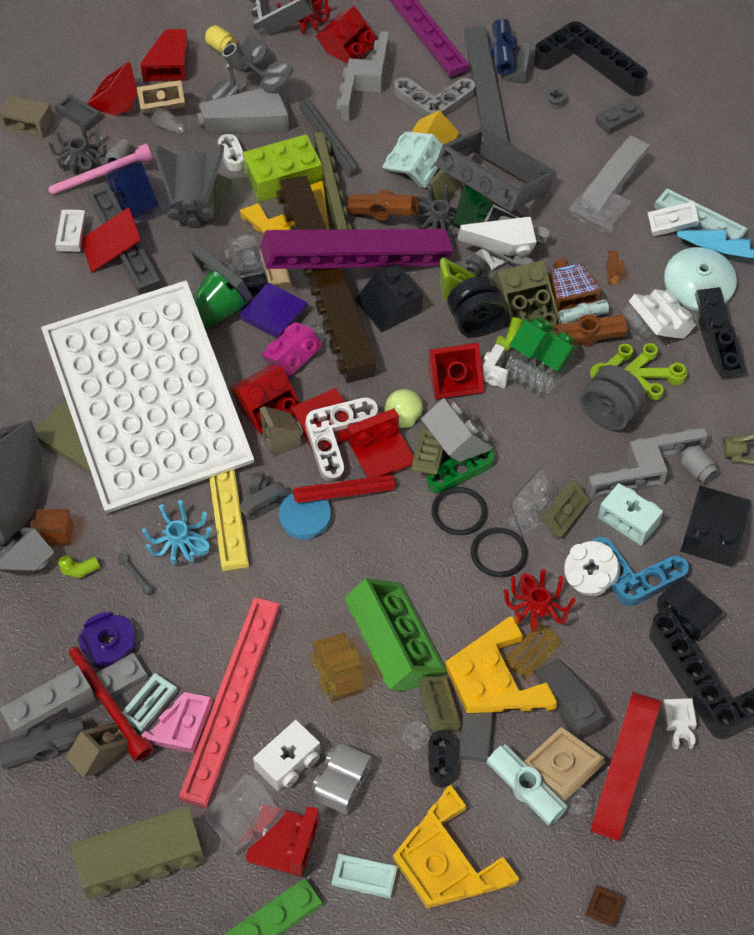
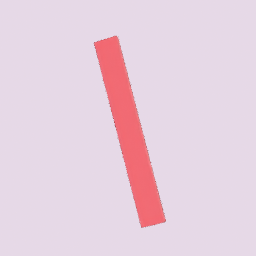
[179,597,280,808]

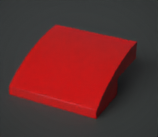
[291,388,354,452]

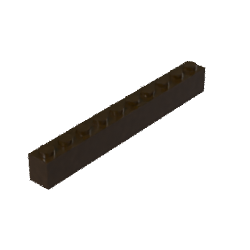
[276,175,376,383]

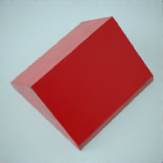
[428,342,484,399]

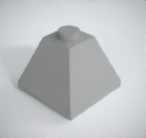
[0,528,54,571]

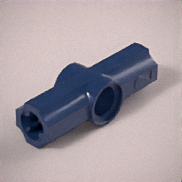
[489,18,517,76]

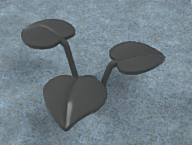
[205,35,294,102]

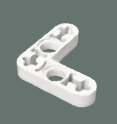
[305,398,378,482]

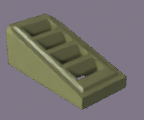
[411,428,445,475]

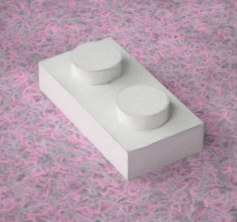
[648,201,699,237]
[55,210,86,252]

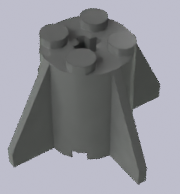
[154,144,232,228]

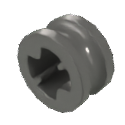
[546,87,566,108]

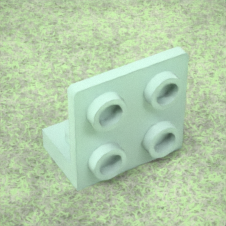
[382,132,443,188]

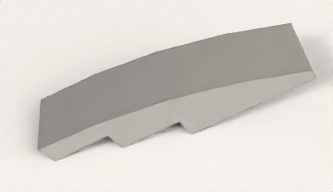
[577,135,650,218]

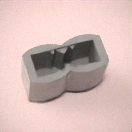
[312,743,372,815]

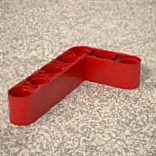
[590,691,661,842]

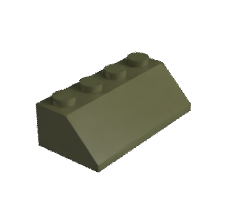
[69,806,204,899]

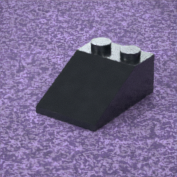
[680,485,751,567]

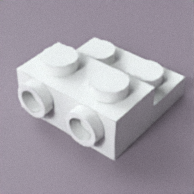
[629,289,696,339]

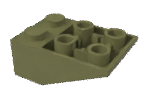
[492,260,561,326]

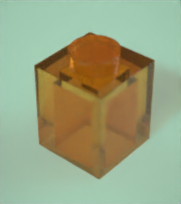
[30,509,73,546]

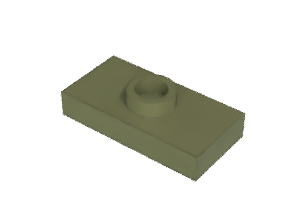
[418,676,461,731]

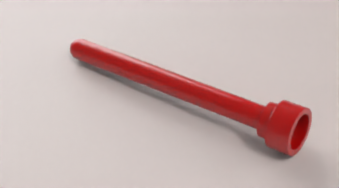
[68,647,154,762]

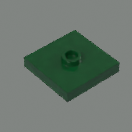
[452,184,506,229]

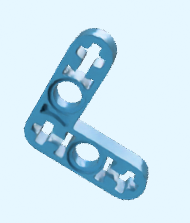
[592,537,689,606]

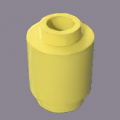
[205,25,237,54]

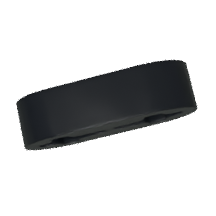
[428,730,456,788]

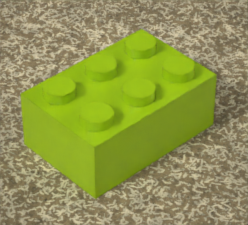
[242,134,323,203]

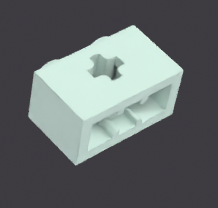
[598,483,663,546]

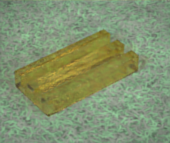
[504,623,562,681]

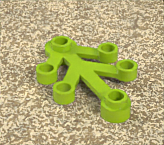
[590,343,687,400]

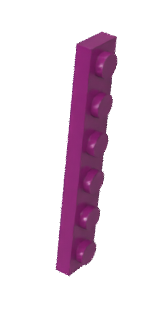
[389,0,469,77]

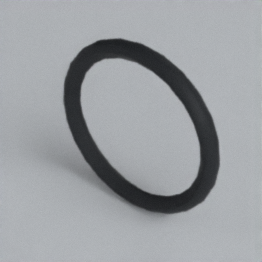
[431,487,487,535]
[471,527,527,577]

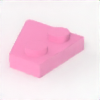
[142,692,213,753]

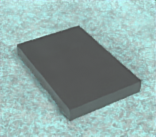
[188,241,253,307]

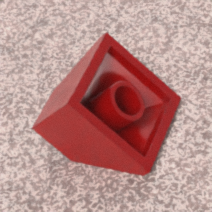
[86,61,137,116]

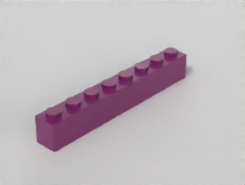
[260,228,453,269]

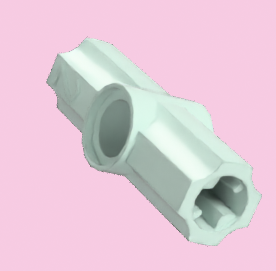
[487,744,568,826]

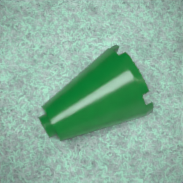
[193,270,245,330]

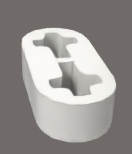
[218,134,244,172]

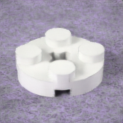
[564,541,620,596]

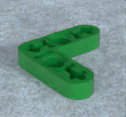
[427,449,494,494]

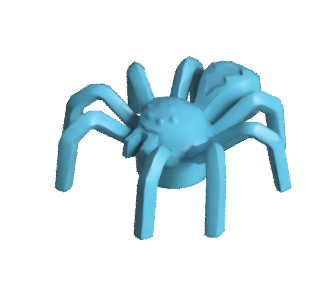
[142,500,212,566]

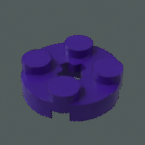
[78,612,136,668]

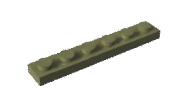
[314,132,351,230]

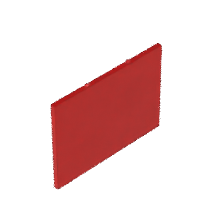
[82,207,142,273]

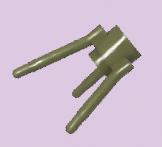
[723,434,754,465]

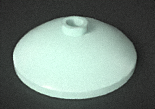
[664,247,737,311]

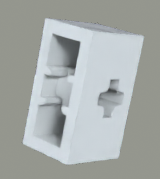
[253,720,321,793]

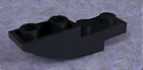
[695,287,745,377]

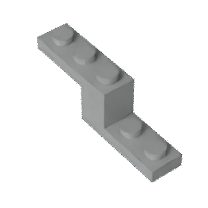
[337,31,389,122]
[586,428,707,499]
[0,653,148,736]

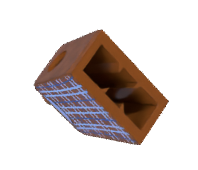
[549,258,601,313]

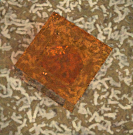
[606,251,624,284]

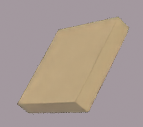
[523,727,605,801]

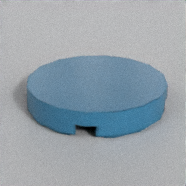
[279,493,331,540]

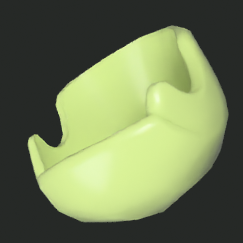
[384,389,424,428]

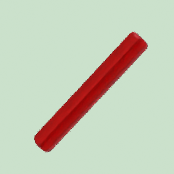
[293,475,395,503]

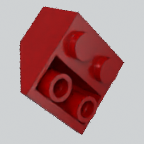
[315,5,379,64]
[229,364,300,434]

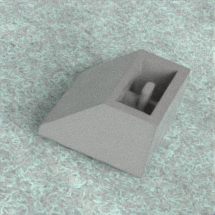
[421,398,493,462]

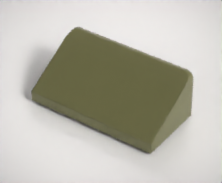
[429,169,463,201]

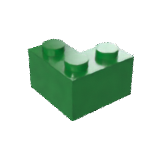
[509,318,578,372]

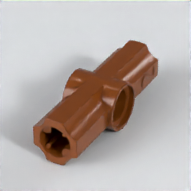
[348,189,419,220]
[552,314,627,347]

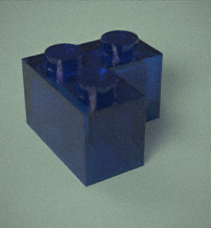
[107,162,159,216]

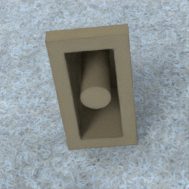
[260,407,303,457]
[66,722,129,777]

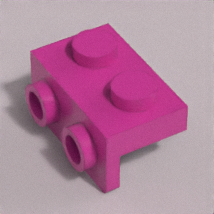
[261,322,322,377]

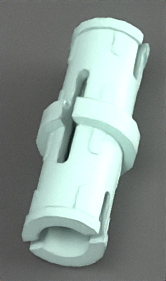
[559,299,609,324]

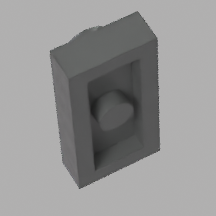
[595,98,644,135]

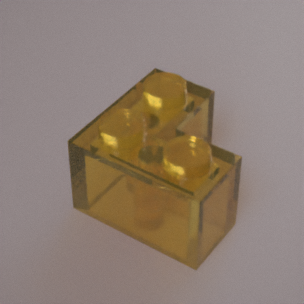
[309,632,363,703]

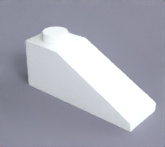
[457,217,536,257]

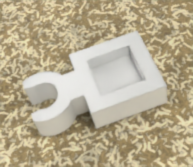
[662,698,697,749]

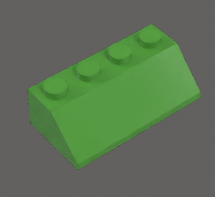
[344,578,447,691]

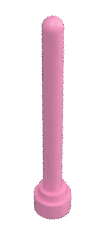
[48,143,154,194]

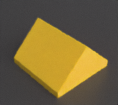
[412,110,459,145]

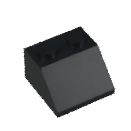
[356,263,423,333]

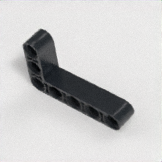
[534,21,648,96]
[649,611,754,739]

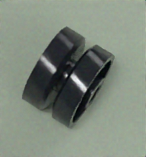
[447,276,509,337]

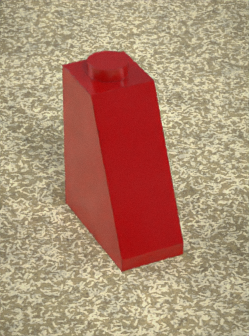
[140,29,189,82]

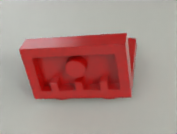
[347,408,414,478]
[245,805,320,878]

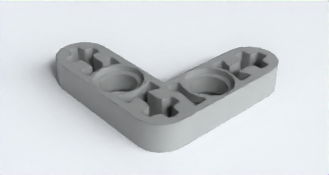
[394,77,475,117]

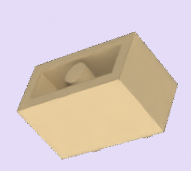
[137,80,186,114]

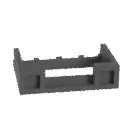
[250,0,313,35]

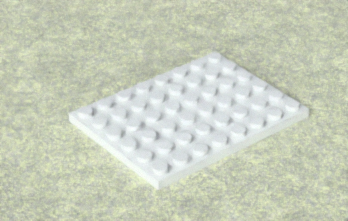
[41,280,254,513]

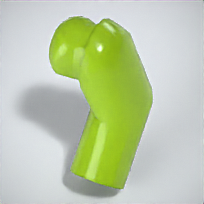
[495,317,524,351]
[58,556,100,578]

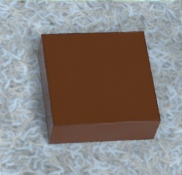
[585,885,625,928]

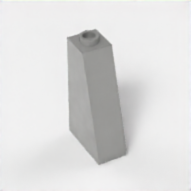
[196,88,289,135]

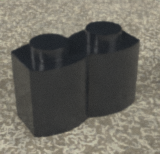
[656,577,723,641]

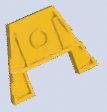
[240,181,330,234]
[445,616,557,713]
[393,785,519,909]

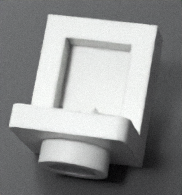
[482,344,508,388]

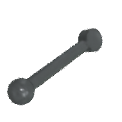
[118,553,154,594]

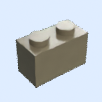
[0,95,54,138]

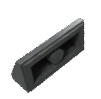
[504,42,532,83]

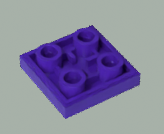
[240,282,308,338]

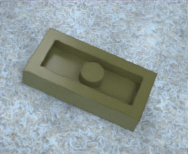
[541,481,590,537]

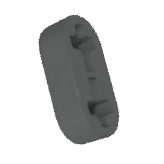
[240,482,289,520]

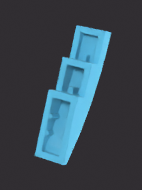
[677,229,754,258]

